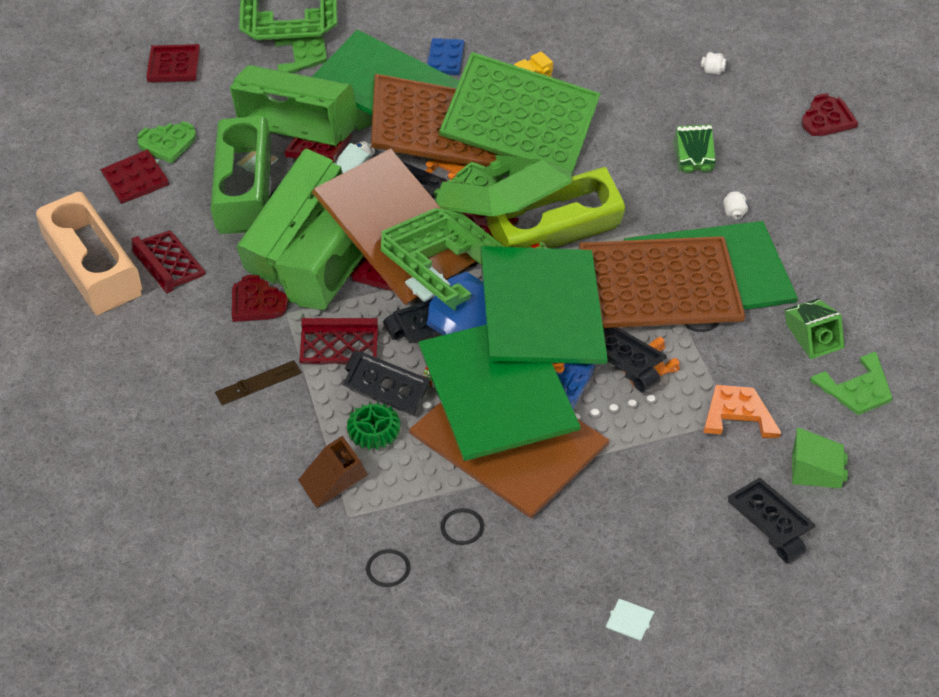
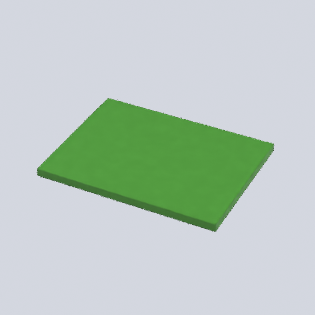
[439,52,601,174]

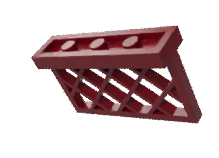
[131,230,206,294]
[299,318,379,364]

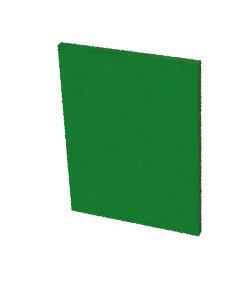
[312,29,459,115]
[623,221,798,310]
[480,246,608,364]
[418,325,580,461]

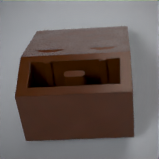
[298,435,368,508]

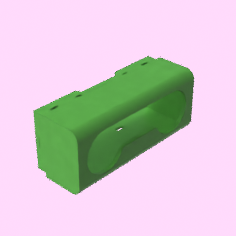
[230,65,358,146]
[210,116,272,234]
[236,149,343,286]
[275,204,364,310]

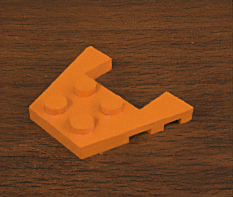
[703,385,781,438]

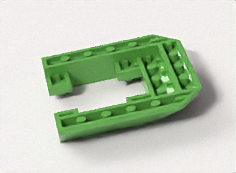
[239,0,337,40]
[435,155,572,216]
[380,208,505,311]

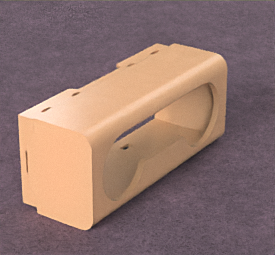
[36,192,143,316]

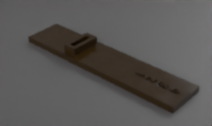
[214,360,302,406]

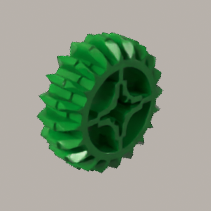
[347,401,401,451]

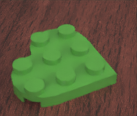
[137,121,196,164]

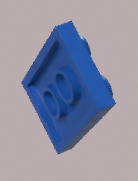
[427,38,464,75]

